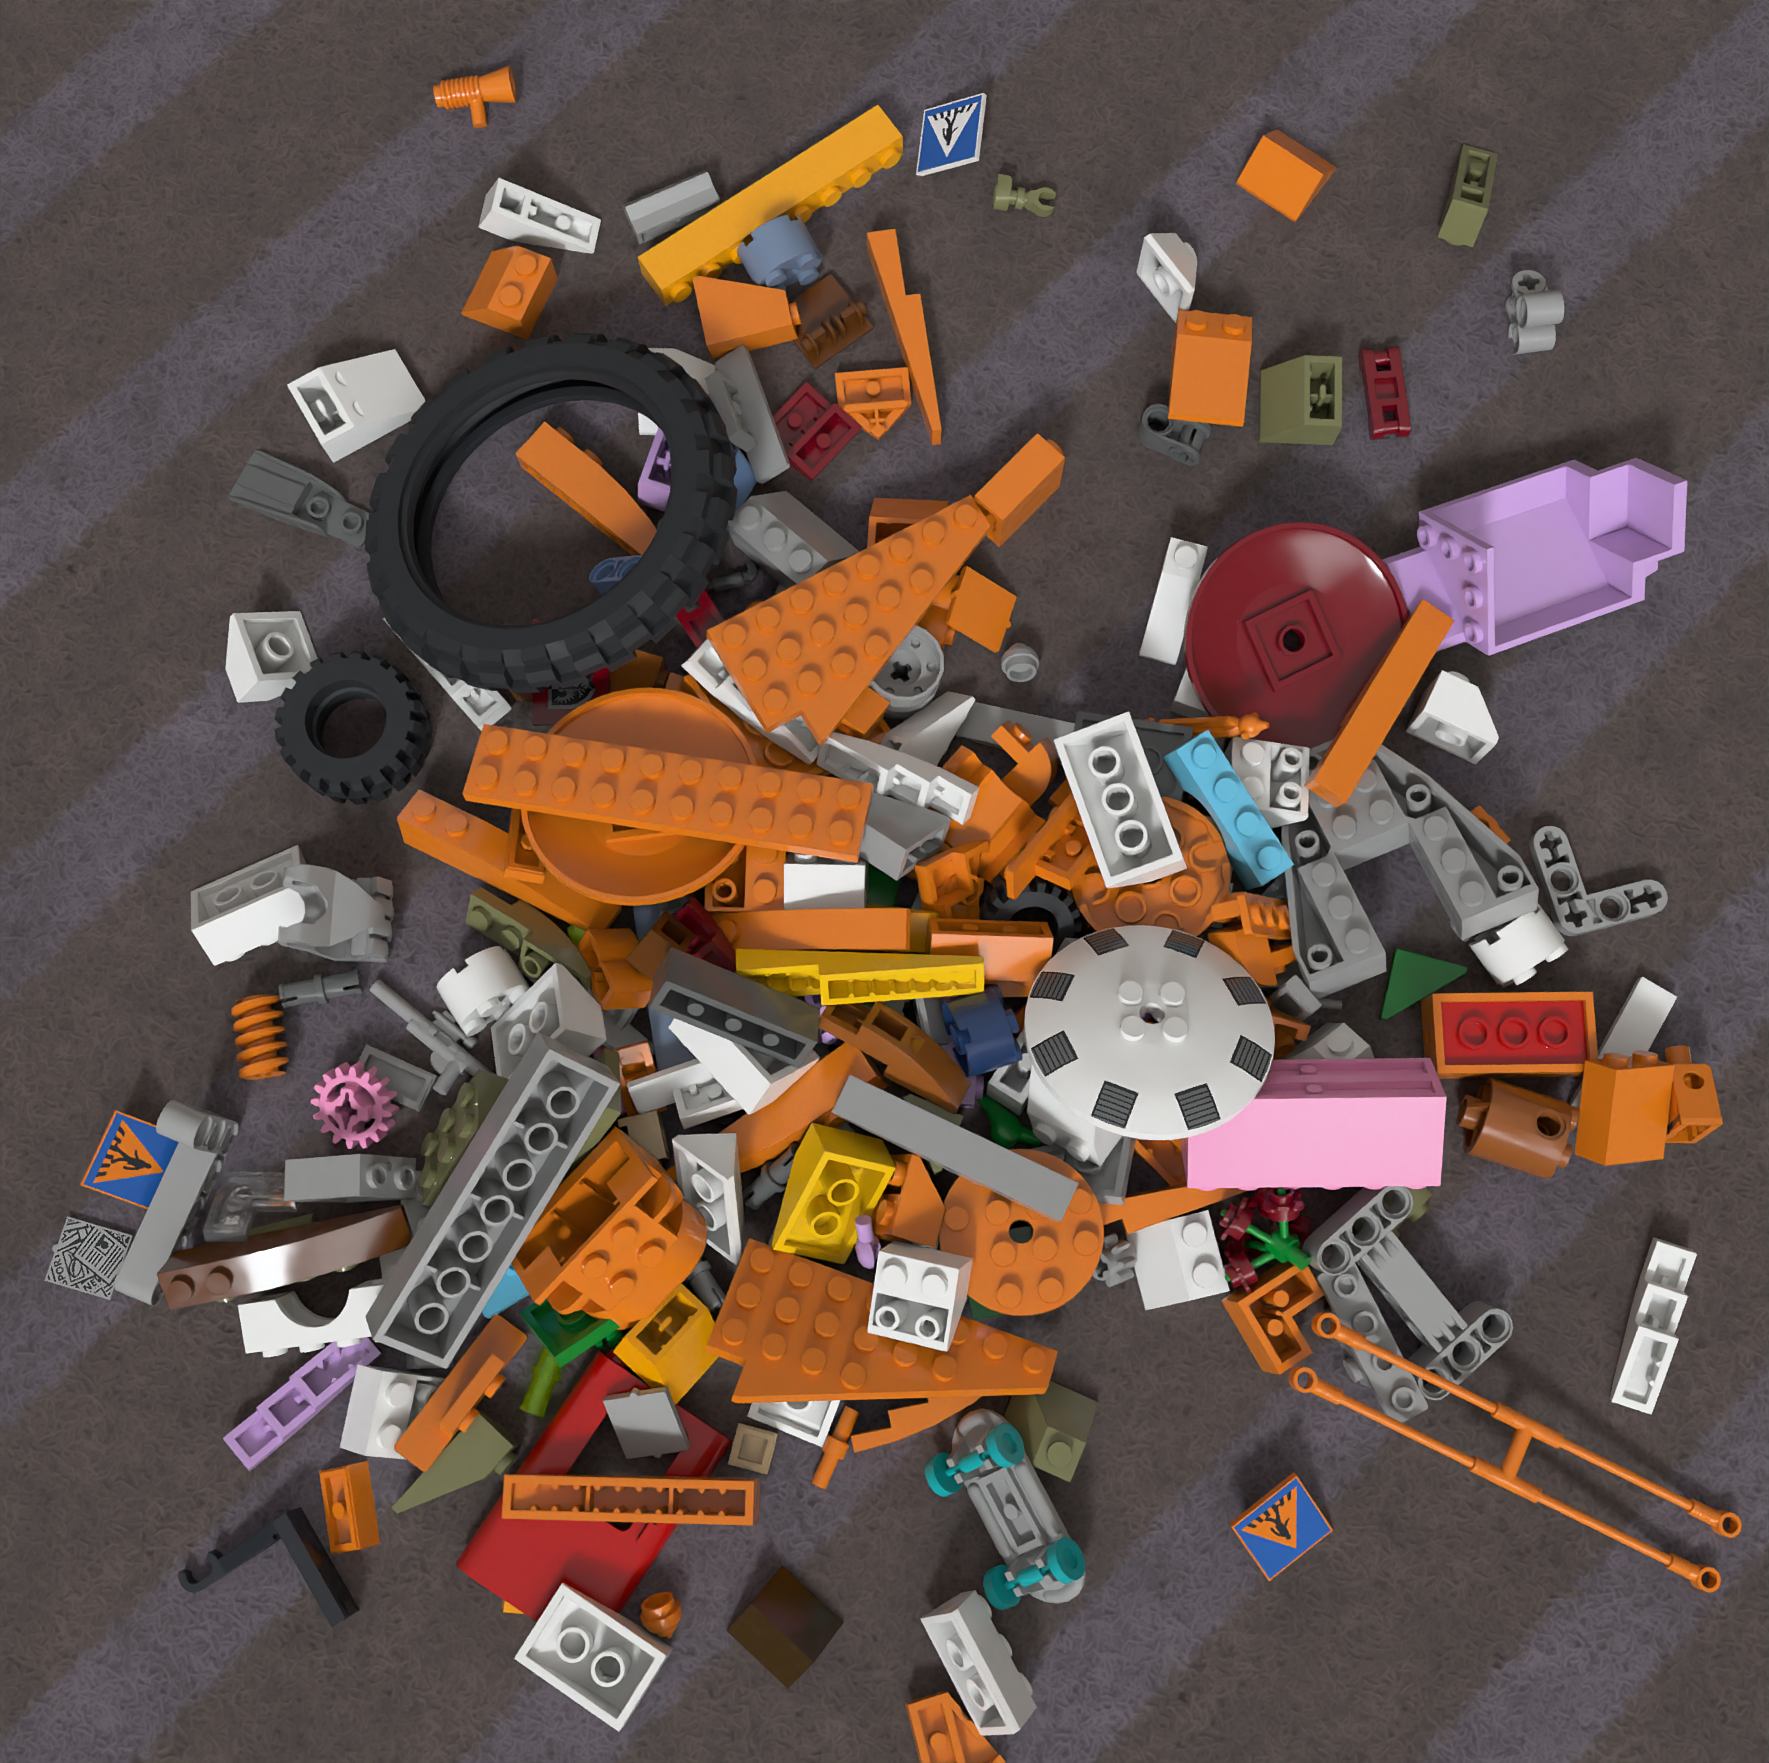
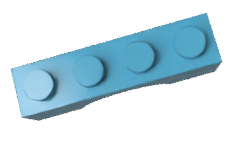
[1162,730,1294,890]

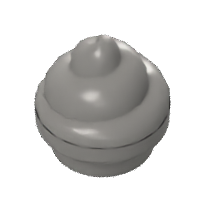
[1001,643,1039,682]

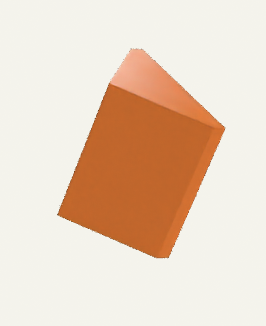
[1236,129,1337,222]

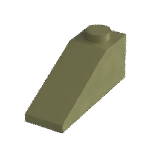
[1438,144,1498,247]
[392,1411,520,1514]

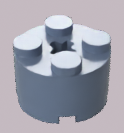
[737,215,822,293]

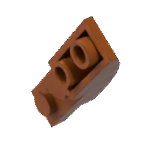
[819,1001,971,1114]

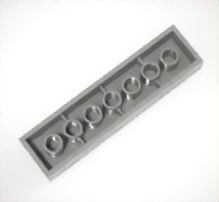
[365,1032,620,1369]

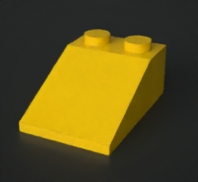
[771,1123,896,1264]

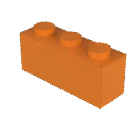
[925,918,1053,986]

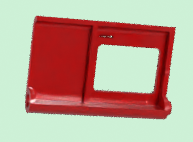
[456,1347,733,1622]

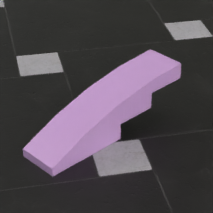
[223,1337,381,1472]

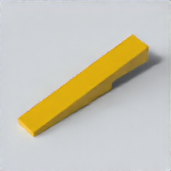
[736,949,984,1006]

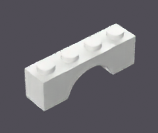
[238,1278,388,1357]

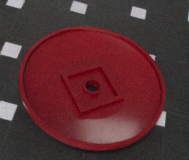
[1183,522,1409,749]

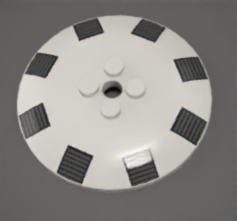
[1024,925,1275,1140]

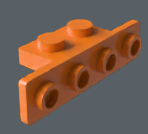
[1004,789,1096,900]
[1211,891,1292,942]
[394,1314,527,1472]

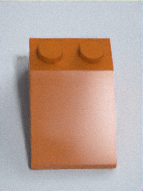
[1168,309,1252,427]

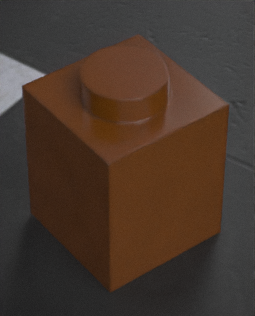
[626,911,696,981]

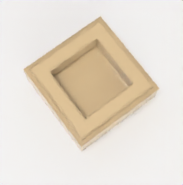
[728,1423,778,1475]

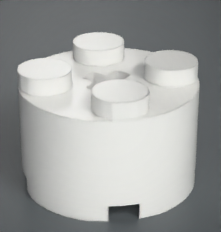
[1469,903,1568,988]
[436,946,530,1037]

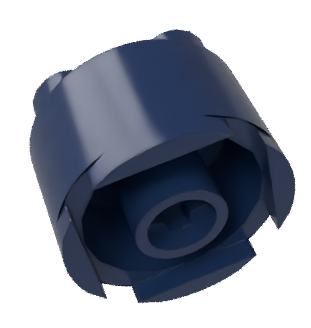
[941,984,1023,1078]

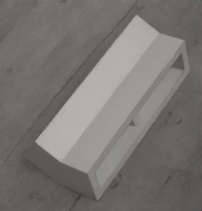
[622,170,721,244]

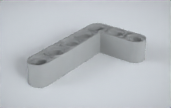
[115,1100,239,1306]

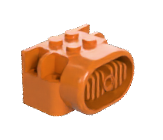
[511,1127,707,1330]

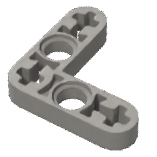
[1529,826,1668,936]

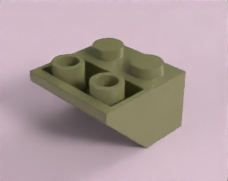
[1259,355,1342,445]

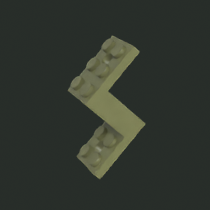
[419,1048,622,1207]

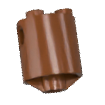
[1456,1077,1580,1179]

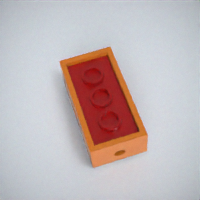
[1421,992,1598,1079]

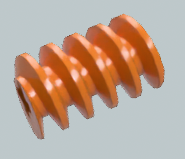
[231,994,289,1080]

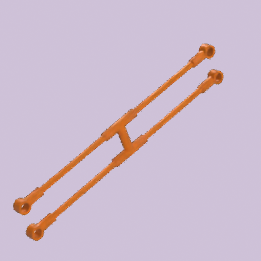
[1288,1312,1742,1593]

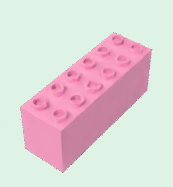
[1181,1058,1447,1191]

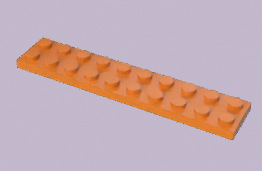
[462,724,873,863]

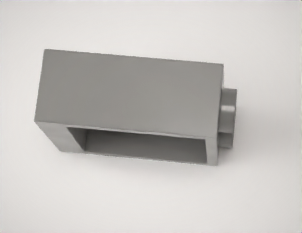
[284,1154,416,1204]

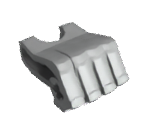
[278,864,394,962]

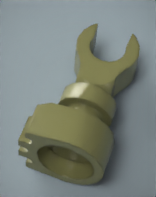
[992,174,1056,217]

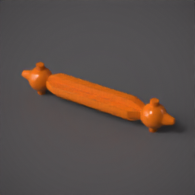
[1144,712,1269,739]

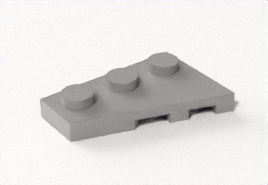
[1031,1136,1136,1205]

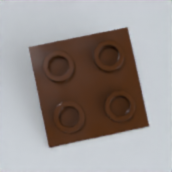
[790,274,874,369]

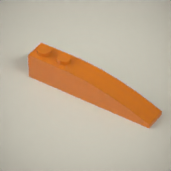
[515,422,658,556]
[397,789,622,931]
[710,908,911,953]
[666,1042,889,1186]
[502,1474,761,1526]

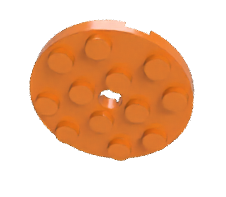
[1072,796,1230,938]
[939,1149,1104,1316]

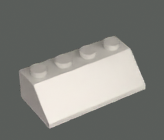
[1054,711,1187,889]

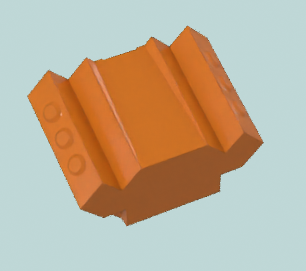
[927,746,1047,888]

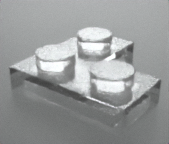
[203,1171,300,1242]

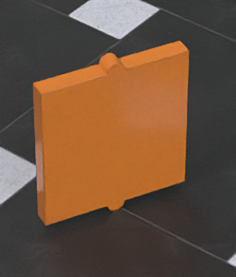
[944,566,1017,653]

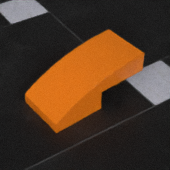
[610,1040,667,1117]

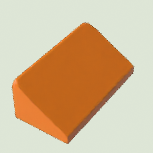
[319,1461,380,1554]

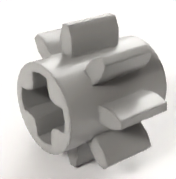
[1092,1233,1137,1287]

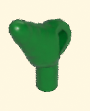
[979,1093,1041,1149]

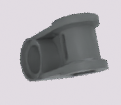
[1137,404,1212,466]

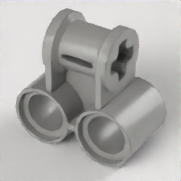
[1505,270,1564,355]

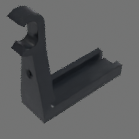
[178,1507,359,1627]

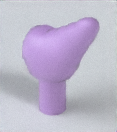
[855,1215,880,1269]

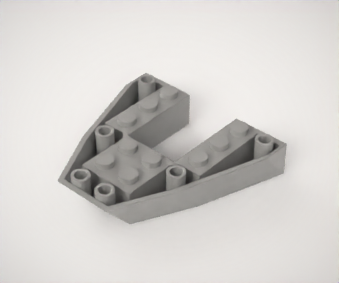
[1281,740,1539,1000]

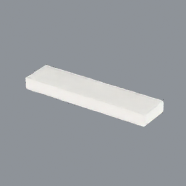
[1569,977,1677,1110]

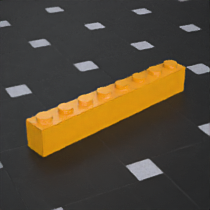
[638,105,903,306]

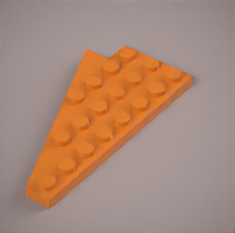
[706,495,991,746]
[705,1238,1058,1403]

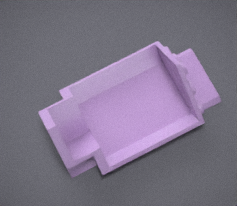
[1382,458,1687,656]

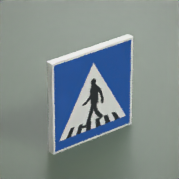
[916,93,987,176]

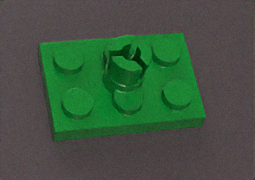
[520,1298,624,1368]

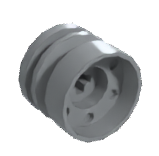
[869,626,944,719]

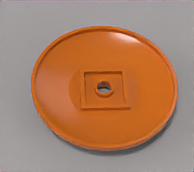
[521,688,757,906]

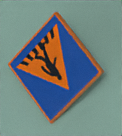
[80,1110,179,1209]
[1229,1472,1333,1581]

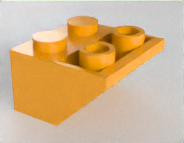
[613,1283,718,1405]

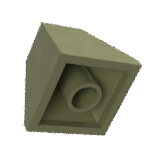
[1003,1381,1098,1482]

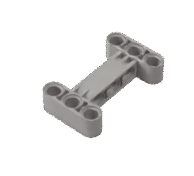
[1302,1186,1513,1400]

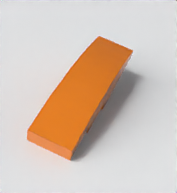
[851,1396,982,1453]

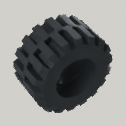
[979,873,1082,959]

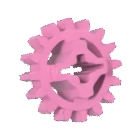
[311,1061,399,1149]

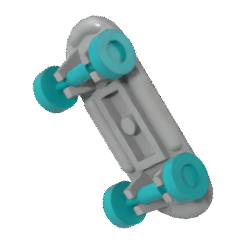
[925,1408,1086,1610]

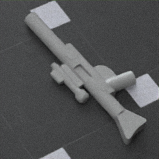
[370,980,497,1095]

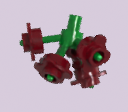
[1219,1187,1311,1294]

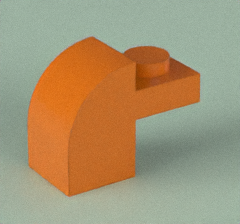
[991,720,1058,807]
[1208,924,1297,986]

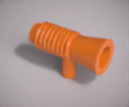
[433,65,518,128]

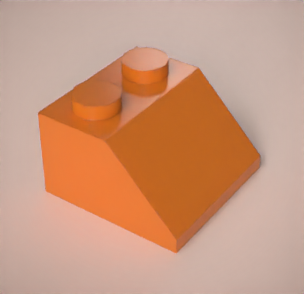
[461,246,558,340]

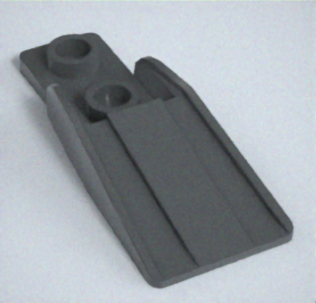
[228,450,370,549]

